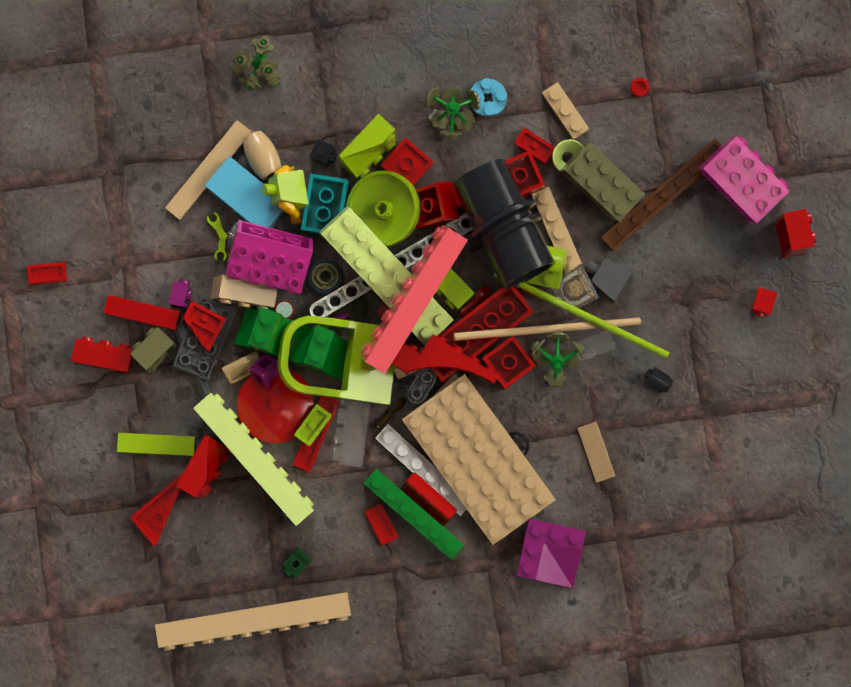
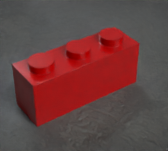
[71,336,133,374]

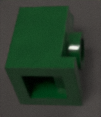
[282,547,313,578]

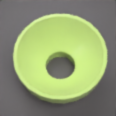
[552,139,582,172]

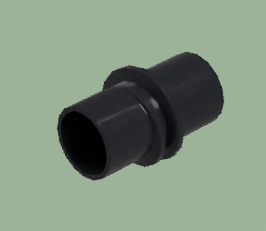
[452,159,555,289]

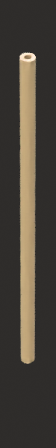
[453,317,641,341]

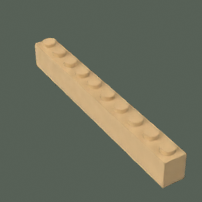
[155,592,351,651]

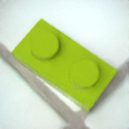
[294,404,332,447]

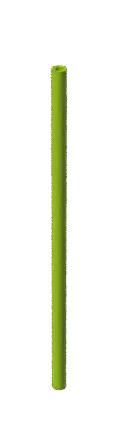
[494,273,670,359]

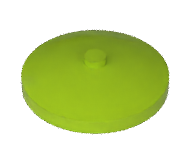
[346,171,420,247]

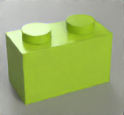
[435,268,475,311]

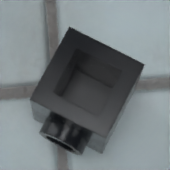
[310,139,337,168]

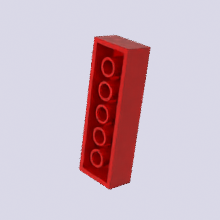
[419,287,534,384]

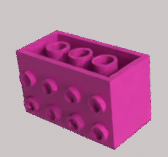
[698,136,790,224]
[226,220,313,294]

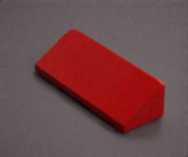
[400,472,457,526]

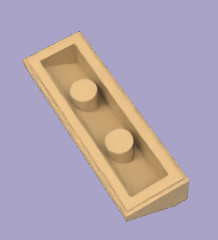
[577,422,615,483]

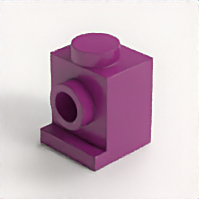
[168,279,193,309]
[249,353,279,388]

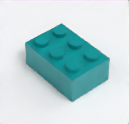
[301,173,349,236]

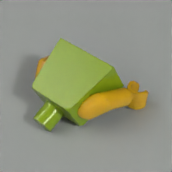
[261,165,308,225]

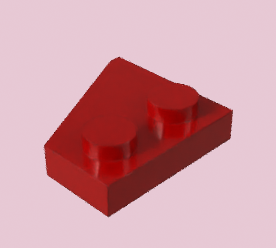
[183,301,226,352]

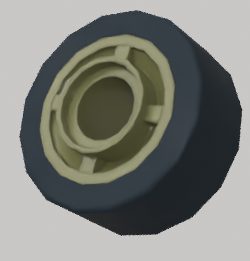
[307,258,344,296]

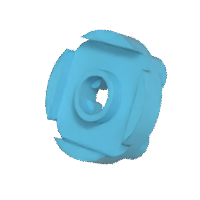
[471,78,507,117]

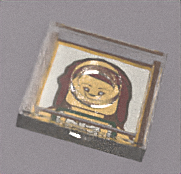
[553,264,599,315]

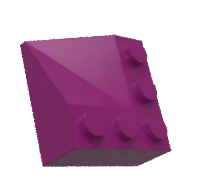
[516,519,586,588]

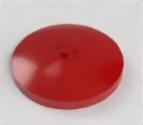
[237,369,314,444]

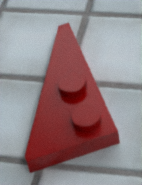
[130,474,182,546]

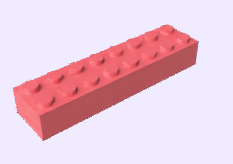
[360,225,468,374]

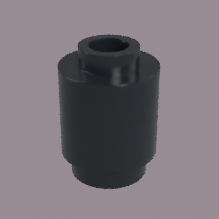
[644,367,674,393]

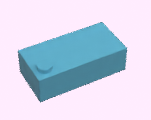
[205,156,285,228]

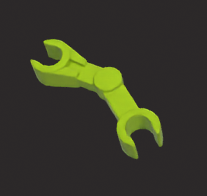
[207,212,228,262]

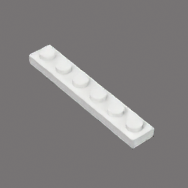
[375,424,467,516]

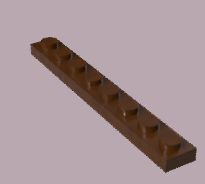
[600,138,721,252]

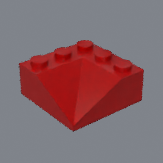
[176,435,231,499]

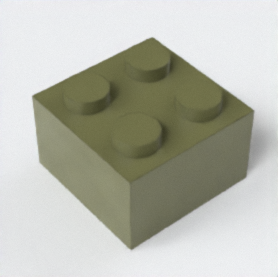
[131,327,178,373]

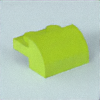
[526,245,568,289]

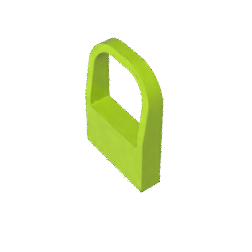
[277,316,394,405]

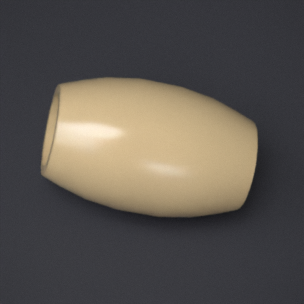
[243,131,281,181]

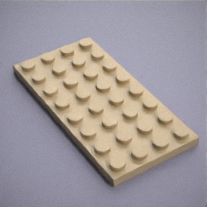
[402,374,556,545]

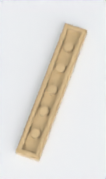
[165,120,252,221]

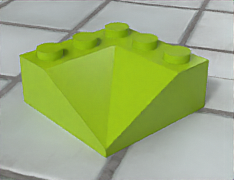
[339,114,396,181]

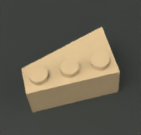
[210,274,277,310]

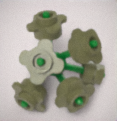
[230,36,282,91]

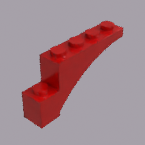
[391,334,499,384]

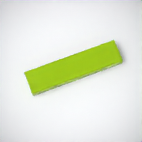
[117,433,196,456]

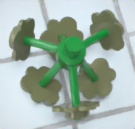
[426,87,480,139]
[530,331,586,387]

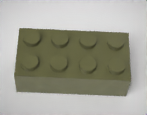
[560,142,645,222]

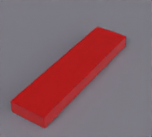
[103,295,181,331]
[292,396,339,473]

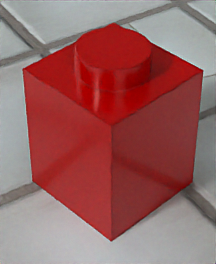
[750,287,777,318]

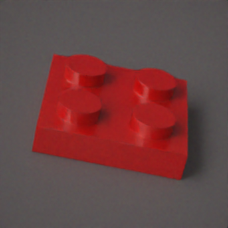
[380,137,434,186]

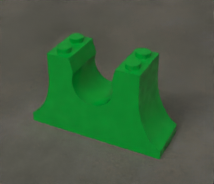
[234,307,347,380]

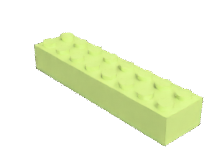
[319,206,453,346]
[194,393,314,526]

